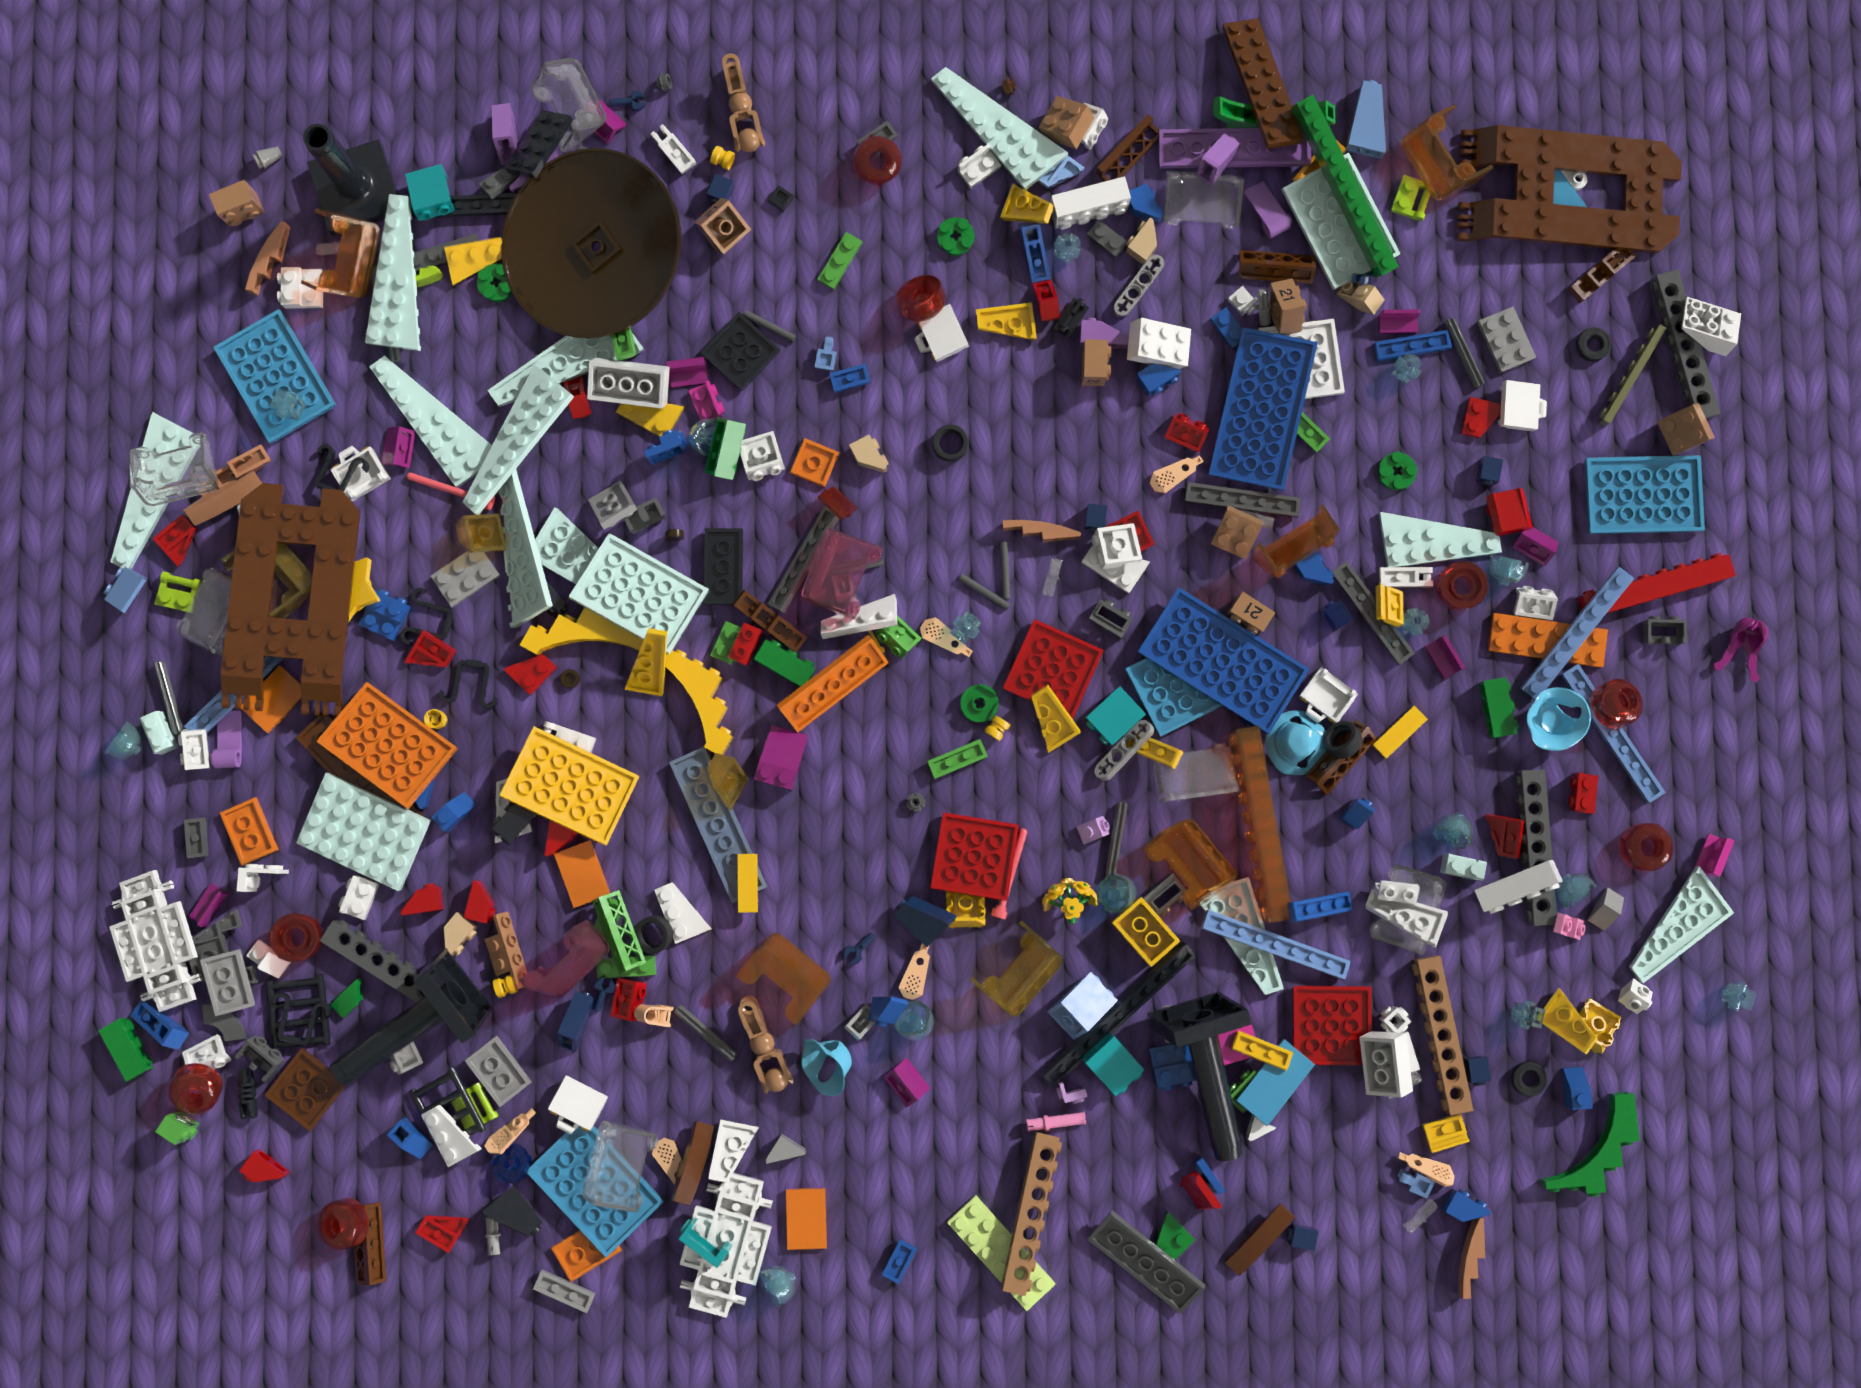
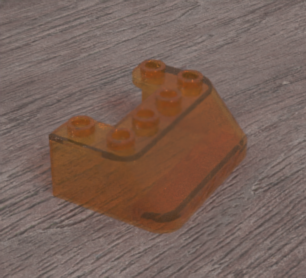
[1143,819,1237,910]
[736,933,831,1025]

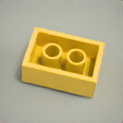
[1111,897,1180,967]

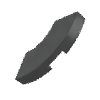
[202,1004,246,1041]

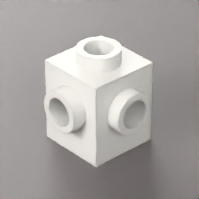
[1618,978,1653,1014]
[1379,1006,1411,1033]

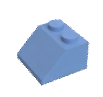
[103,566,147,613]

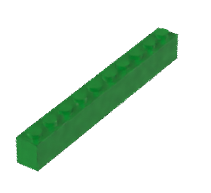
[1291,95,1399,278]

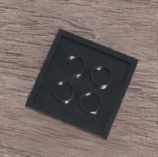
[700,312,781,391]

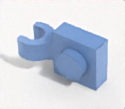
[815,337,837,372]
[1397,1169,1435,1199]

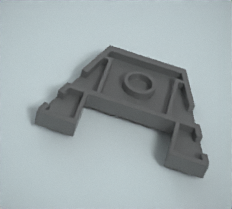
[189,909,259,984]

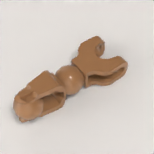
[722,53,765,153]
[738,995,793,1095]

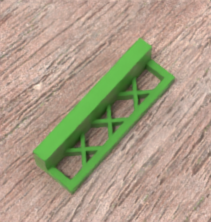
[592,890,646,974]

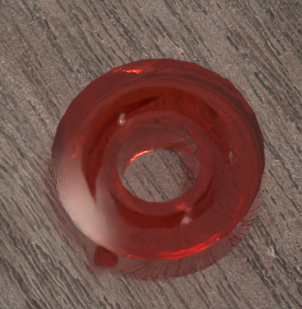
[853,134,902,187]
[896,275,946,322]
[1436,561,1489,611]
[1591,679,1643,729]
[1620,823,1673,871]
[270,913,323,962]
[168,1063,223,1115]
[317,1198,369,1250]

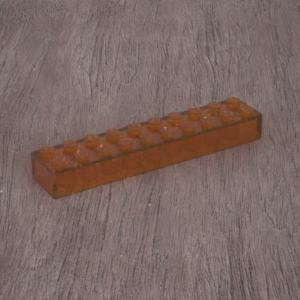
[1228,726,1291,923]

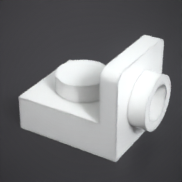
[1228,286,1258,316]

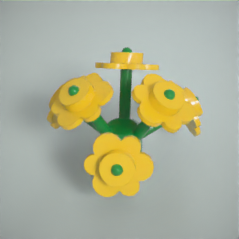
[1042,878,1098,924]

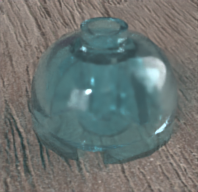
[689,418,716,456]
[1488,554,1529,586]
[104,721,143,760]
[1433,813,1474,849]
[1557,873,1598,910]
[1097,874,1137,913]
[894,1001,934,1041]
[760,1265,797,1307]

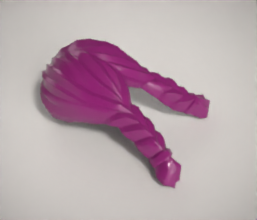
[1714,618,1768,682]

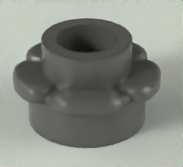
[656,73,672,92]
[906,793,925,812]

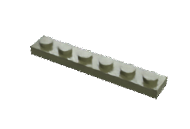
[1598,324,1666,428]

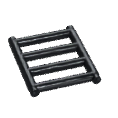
[266,974,331,1051]
[409,1066,486,1148]

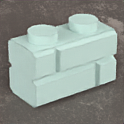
[139,711,179,755]
[1440,854,1487,881]

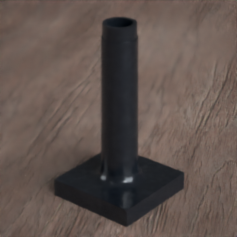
[303,124,398,236]
[330,948,493,1086]
[1147,991,1251,1161]

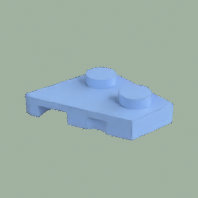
[1037,156,1085,189]

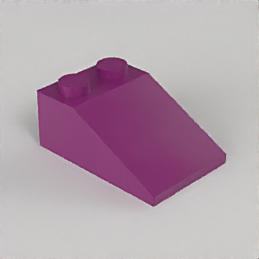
[754,725,809,791]

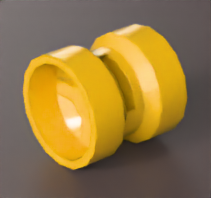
[710,146,735,170]
[424,709,447,730]
[984,715,1011,741]
[493,974,518,998]

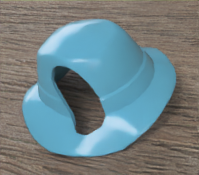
[1527,687,1591,751]
[1265,710,1327,775]
[801,1039,852,1096]

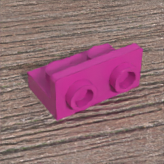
[688,380,725,426]
[1694,834,1734,877]

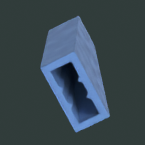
[1345,80,1386,159]

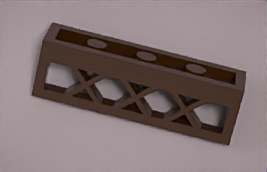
[1096,114,1159,182]
[1237,250,1316,284]
[1305,719,1377,795]
[351,1202,387,1286]

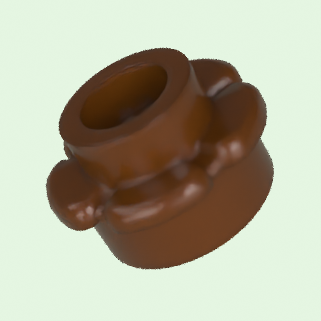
[1002,77,1017,95]

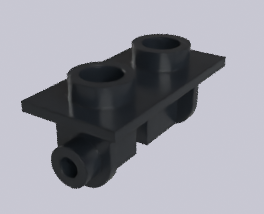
[1053,298,1089,339]
[546,582,568,619]

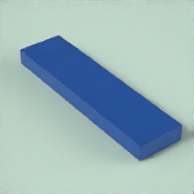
[1373,330,1452,362]
[1288,891,1353,922]

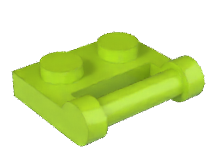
[1391,175,1435,221]
[155,571,202,614]
[451,1082,499,1130]

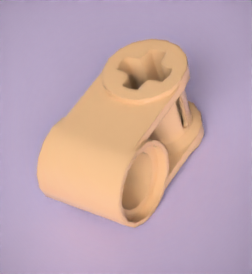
[634,1004,674,1027]

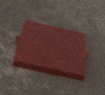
[817,486,858,520]

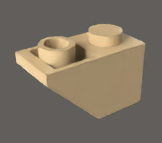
[1126,218,1157,265]
[1337,281,1384,315]
[849,435,889,473]
[444,912,478,956]

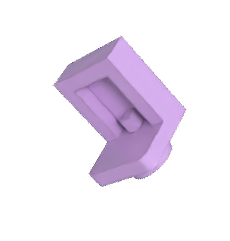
[1076,816,1110,844]
[1056,1082,1088,1104]

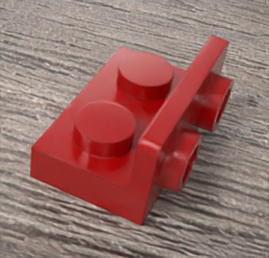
[1164,413,1209,452]
[729,623,763,667]
[1568,772,1598,814]
[610,978,647,1021]

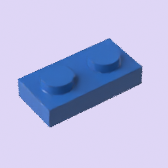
[1210,307,1242,349]
[829,363,871,393]
[1194,1156,1225,1195]
[882,1239,917,1284]

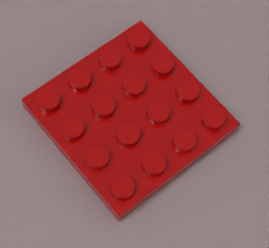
[1003,619,1104,719]
[930,812,1019,901]
[1292,986,1372,1065]

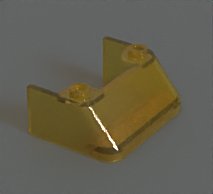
[221,543,313,618]
[970,921,1063,1016]

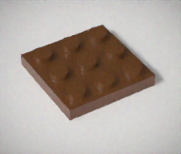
[264,1048,347,1131]

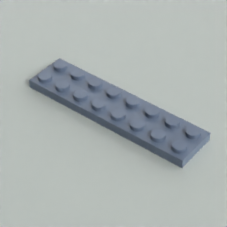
[669,747,768,903]

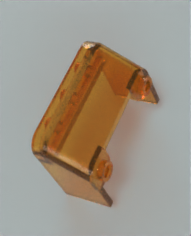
[1401,104,1493,200]
[301,209,380,298]
[1253,504,1340,579]

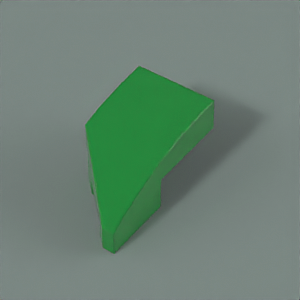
[330,978,363,1019]

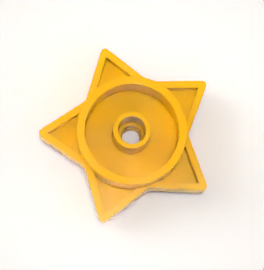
[349,557,380,621]

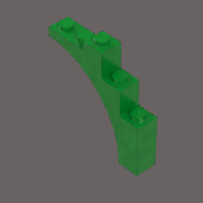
[1212,96,1335,128]
[1540,1092,1640,1197]

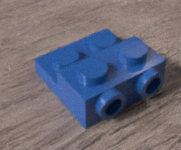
[644,429,688,466]
[358,588,411,641]
[1148,1044,1196,1091]

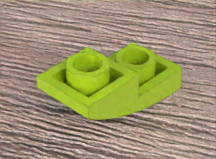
[415,266,443,287]

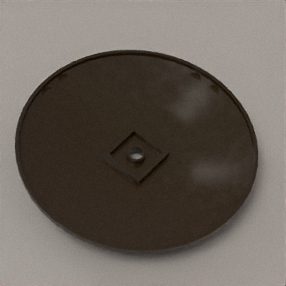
[501,148,681,339]

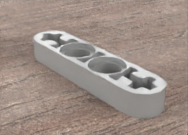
[1113,255,1164,318]
[1094,720,1154,781]

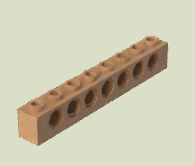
[1412,955,1474,1115]
[1000,1132,1062,1296]

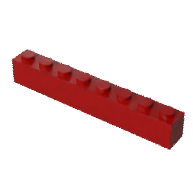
[1577,553,1736,614]

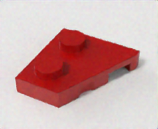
[1460,397,1501,439]
[1105,510,1155,552]
[152,514,197,567]
[404,630,457,667]
[504,654,558,695]
[1485,814,1524,859]
[415,1215,470,1253]

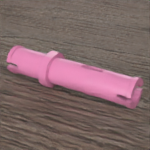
[1026,1112,1086,1132]

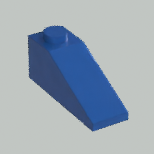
[1018,222,1051,283]
[130,1000,190,1050]

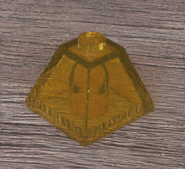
[455,514,507,553]
[707,753,749,810]

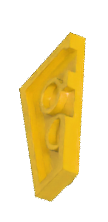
[1000,183,1054,224]
[444,237,502,285]
[976,302,1037,341]
[616,403,684,437]
[1031,685,1081,753]
[1536,988,1598,1054]

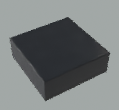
[768,185,794,212]

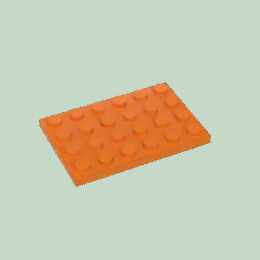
[316,682,458,809]

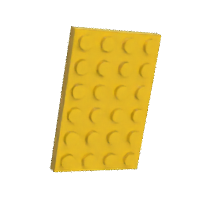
[499,726,639,846]

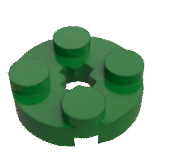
[937,217,975,256]
[477,264,512,302]
[1378,451,1418,490]
[961,684,999,723]

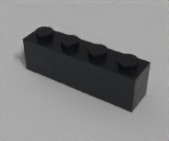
[491,802,537,846]

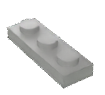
[533,1269,596,1313]

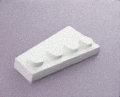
[821,594,897,639]
[1366,889,1448,948]

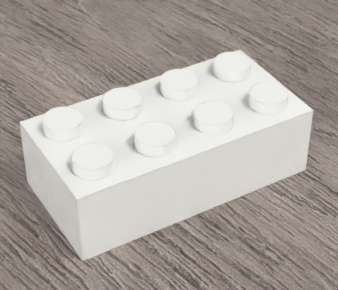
[1050,176,1131,229]
[587,358,670,408]
[1474,860,1563,914]

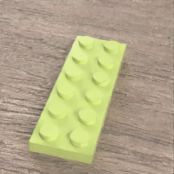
[947,1195,1055,1311]

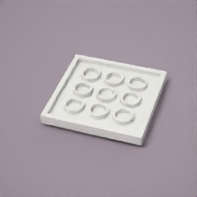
[1258,319,1345,399]

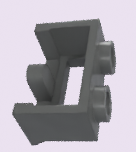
[624,497,667,534]
[1088,599,1133,640]
[1642,616,1687,645]
[1142,873,1187,916]
[235,1035,284,1082]

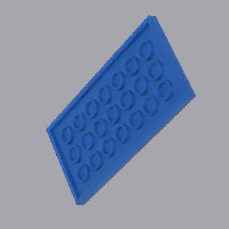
[1209,327,1318,491]
[1138,587,1309,734]

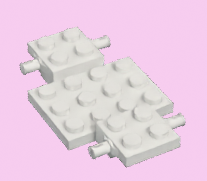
[109,870,203,1012]
[679,1173,773,1318]

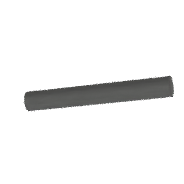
[743,310,796,342]
[1000,542,1010,599]
[959,573,1010,610]

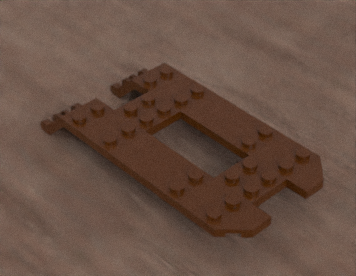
[1456,125,1682,253]
[221,483,361,717]

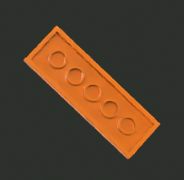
[1488,613,1608,668]
[777,635,889,732]

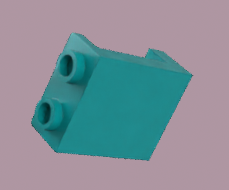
[405,164,455,221]
[1085,686,1146,746]
[1081,1032,1144,1096]
[679,1217,733,1268]

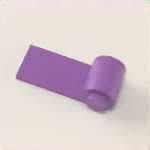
[1243,181,1292,239]
[209,711,242,768]

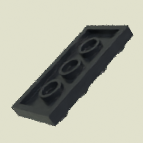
[505,110,574,179]
[704,528,743,605]

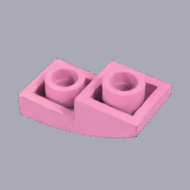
[1553,913,1585,940]

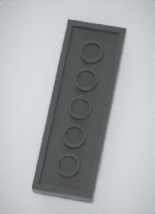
[1088,1210,1205,1314]

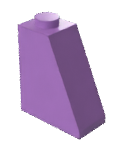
[492,103,518,165]
[1196,134,1240,186]

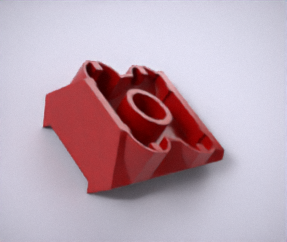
[1486,487,1533,536]
[1180,1170,1222,1210]

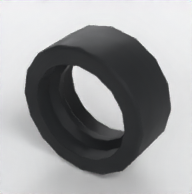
[932,424,969,462]
[1323,721,1363,759]
[634,915,673,954]

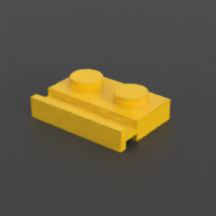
[1376,583,1404,627]
[1422,1114,1470,1153]

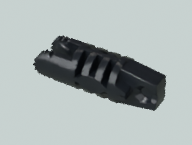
[237,1068,258,1120]

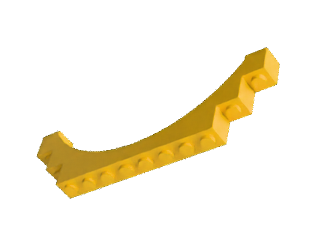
[520,608,734,757]

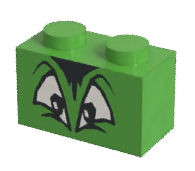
[155,1111,200,1145]

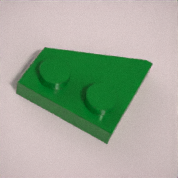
[1155,1211,1195,1260]

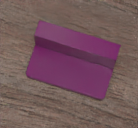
[580,100,626,144]
[1378,309,1420,334]
[666,357,708,388]
[381,427,416,468]
[1512,527,1558,566]
[1424,635,1465,680]
[189,883,229,927]
[883,1058,930,1107]

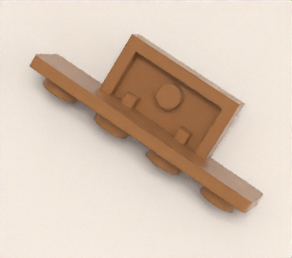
[485,911,531,990]

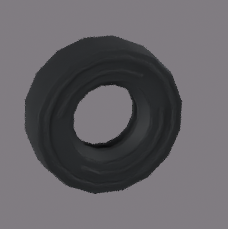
[1576,327,1611,362]
[1511,1061,1548,1097]

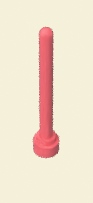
[406,473,495,510]
[991,828,1027,920]

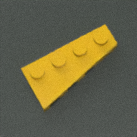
[625,628,668,696]

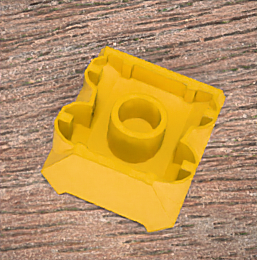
[946,892,985,928]
[1579,998,1621,1054]

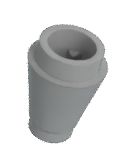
[252,146,283,169]

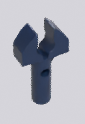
[609,91,646,112]
[1351,270,1375,285]
[844,933,875,964]
[593,975,615,1012]

